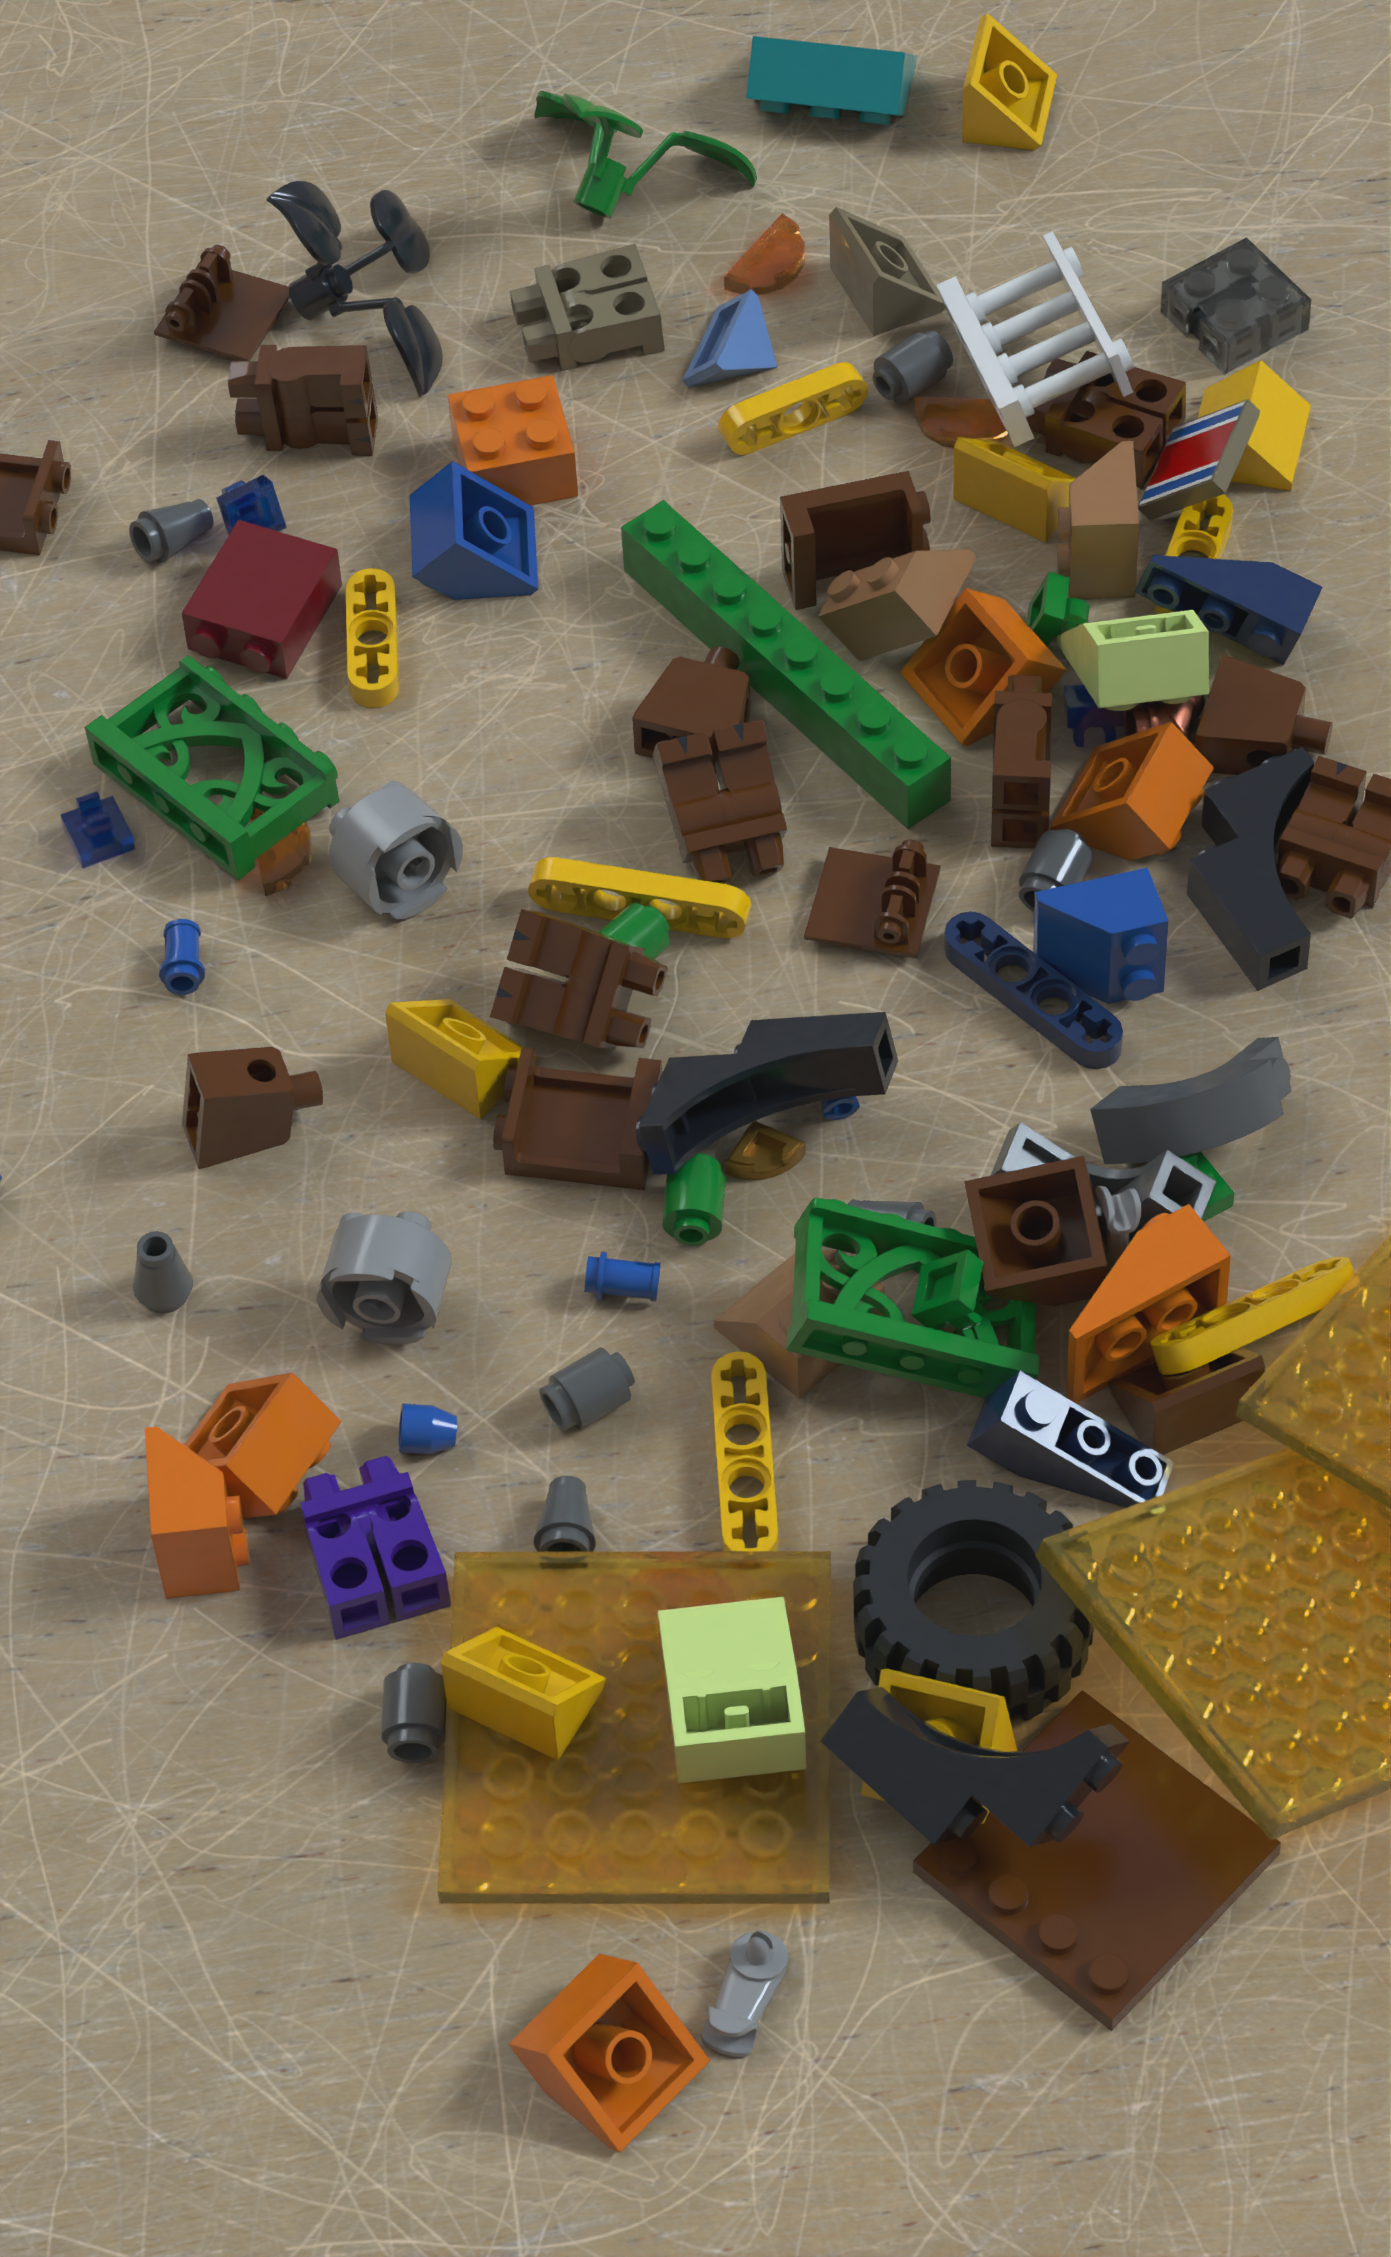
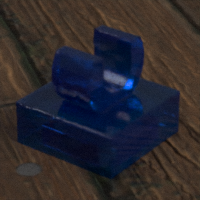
[216,475,287,536]
[1064,685,1124,747]
[60,791,135,868]

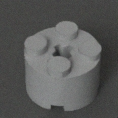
[329,781,463,919]
[317,1211,452,1345]

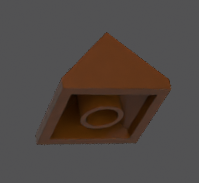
[1108,1347,1265,1455]

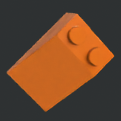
[1066,1204,1231,1404]

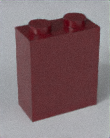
[182,520,342,679]

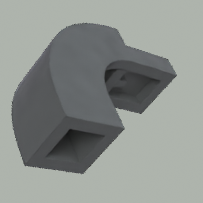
[1090,1037,1292,1164]
[990,1122,1216,1242]

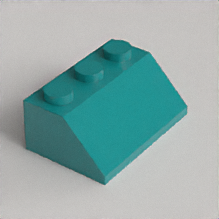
[746,36,917,125]

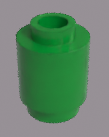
[598,903,670,960]
[662,1153,726,1246]

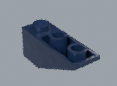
[1134,555,1323,665]
[967,1371,1175,1515]

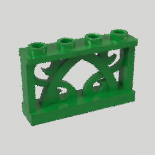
[84,655,340,880]
[786,1198,1039,1399]

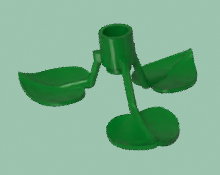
[534,91,757,218]

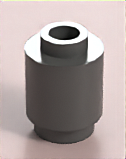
[873,330,953,404]
[1019,829,1093,912]
[539,1347,635,1431]
[381,1663,447,1763]

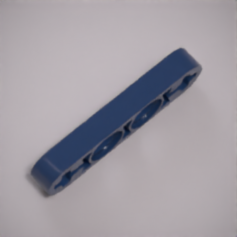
[944,911,1123,1069]

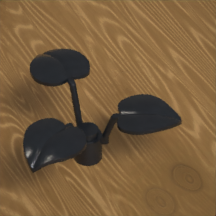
[266,181,443,397]

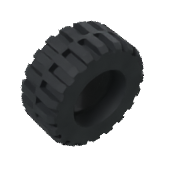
[853,1480,1096,1721]

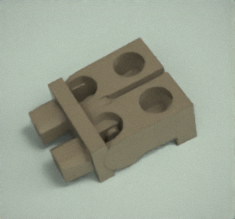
[510,244,665,371]

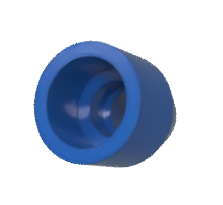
[398,1403,457,1454]

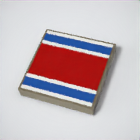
[1138,399,1260,520]

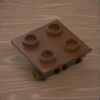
[154,245,290,361]
[804,839,941,959]

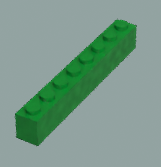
[621,500,951,829]

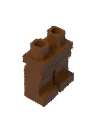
[228,345,378,456]
[1026,350,1186,489]
[991,675,1052,849]
[652,719,788,884]
[1277,756,1391,919]
[490,909,668,1049]

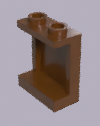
[0,440,71,555]
[780,471,931,610]
[493,1047,663,1190]

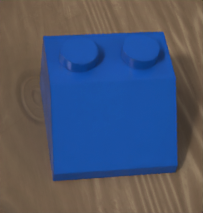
[409,461,538,600]
[1033,867,1168,1004]

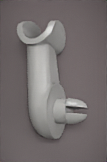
[1095,1186,1141,1271]
[702,1930,789,2057]

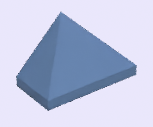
[682,289,777,388]

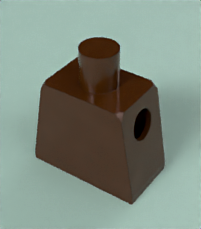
[632,646,751,774]
[1195,655,1333,775]
[182,1047,323,1169]

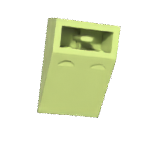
[1057,610,1209,711]
[658,1597,807,1784]

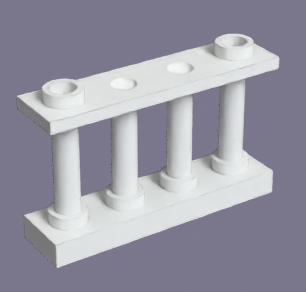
[936,231,1134,447]

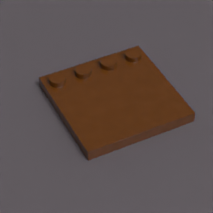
[913,1690,1281,2031]

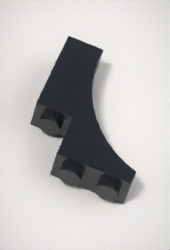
[1187,747,1314,991]
[636,1012,898,1175]
[820,1687,1130,1847]

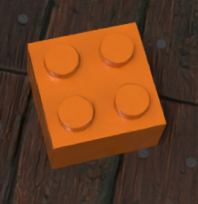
[448,375,578,505]

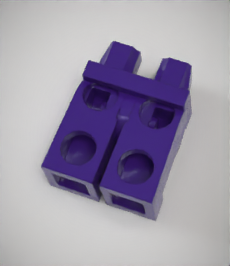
[300,1456,451,1640]

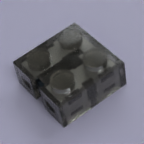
[1160,237,1312,375]

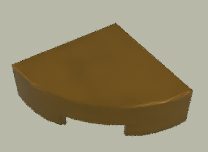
[725,1121,806,1180]

